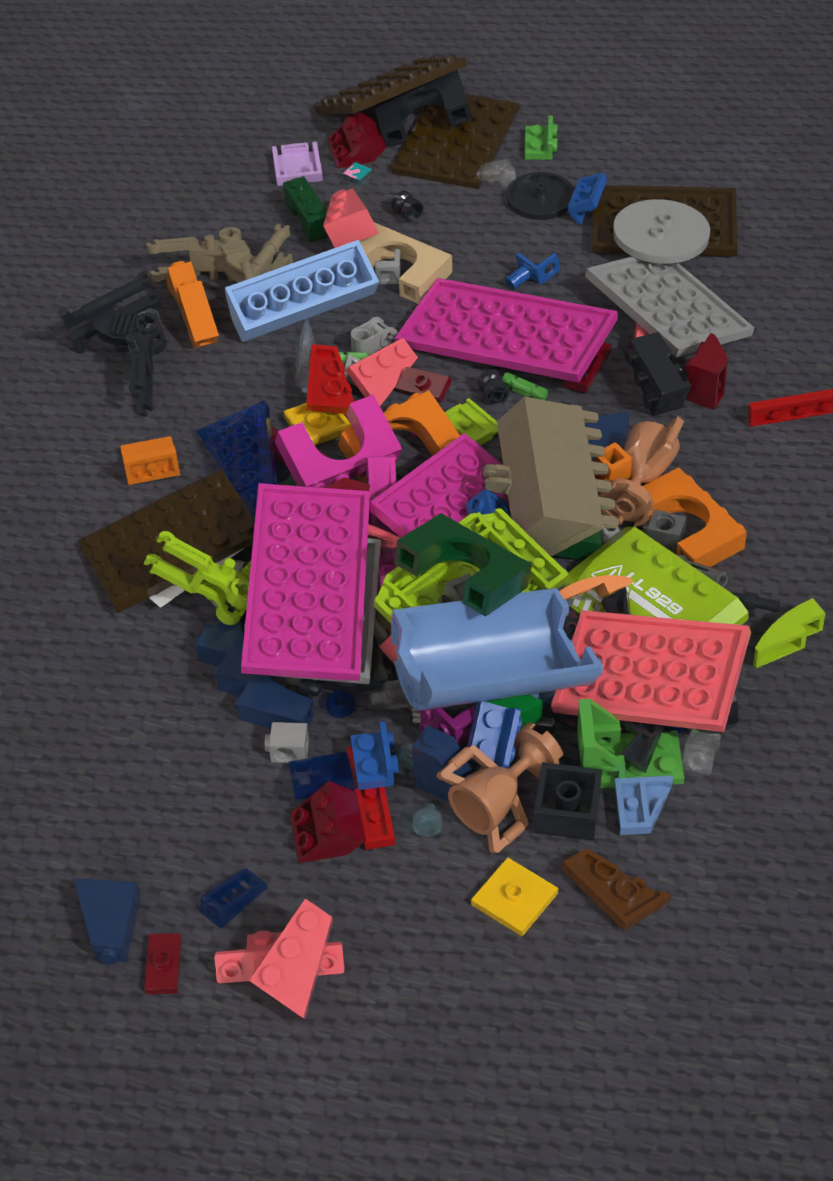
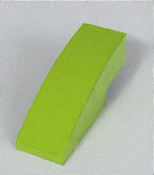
[753,598,825,668]

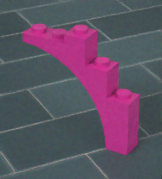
[366,456,401,593]

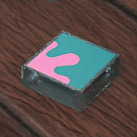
[342,162,374,187]

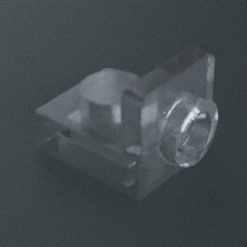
[476,159,516,190]
[682,729,721,775]

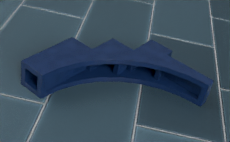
[194,607,315,729]

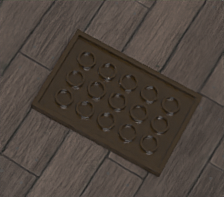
[314,54,467,114]
[391,93,519,190]
[592,185,737,256]
[78,469,255,613]

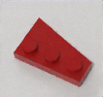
[306,344,354,414]

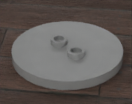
[613,200,710,264]

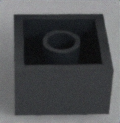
[533,762,602,840]

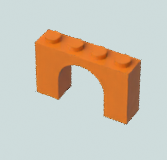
[338,390,460,483]
[641,467,747,567]

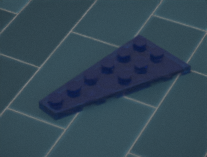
[196,400,278,518]

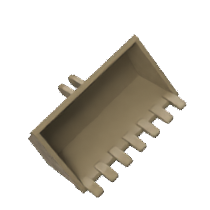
[483,397,619,556]

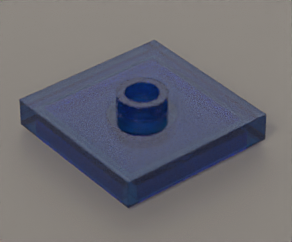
[288,752,355,800]

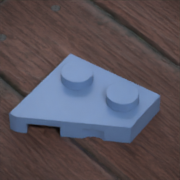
[614,776,673,835]

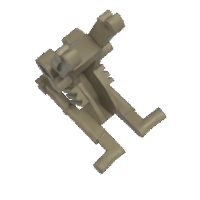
[146,224,293,282]

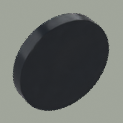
[507,172,574,220]

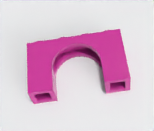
[275,394,402,488]

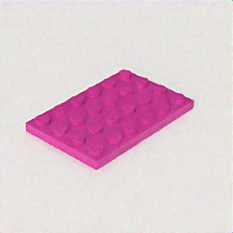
[369,433,511,537]

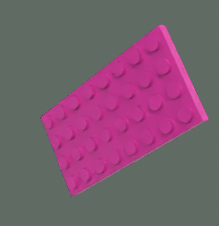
[395,278,618,383]
[241,483,370,681]

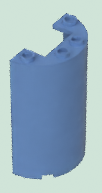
[391,588,603,710]

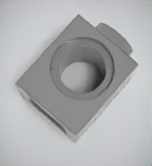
[265,722,309,763]

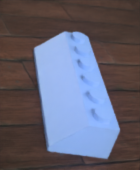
[225,240,379,342]

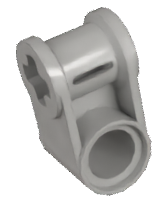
[351,317,398,355]

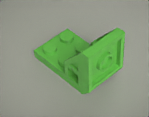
[577,699,684,788]

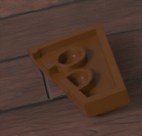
[562,848,671,931]

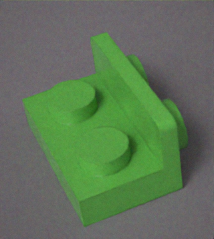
[525,116,557,160]

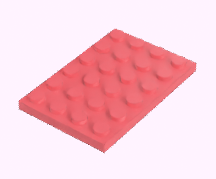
[551,610,751,732]

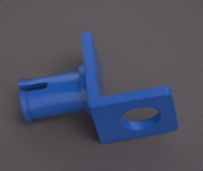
[505,253,560,290]

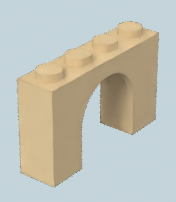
[360,223,452,304]

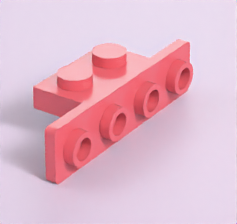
[214,931,344,983]

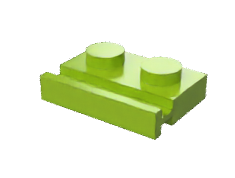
[444,398,499,446]

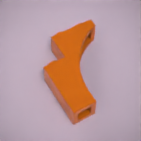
[166,261,219,348]

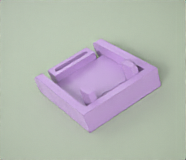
[272,142,323,186]

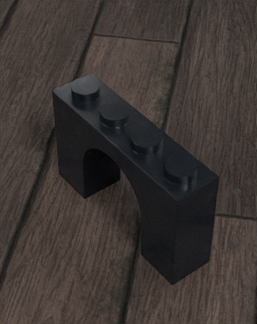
[374,70,473,147]

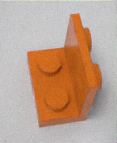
[121,436,180,485]

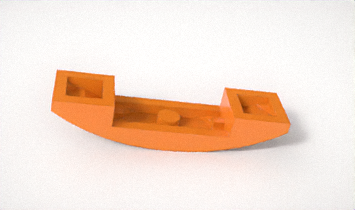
[559,575,633,600]

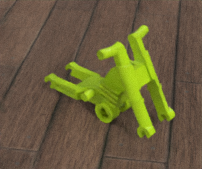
[144,531,251,625]

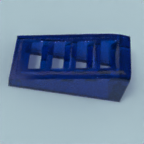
[200,868,267,929]

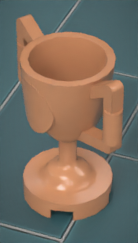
[599,416,684,527]
[437,723,563,854]

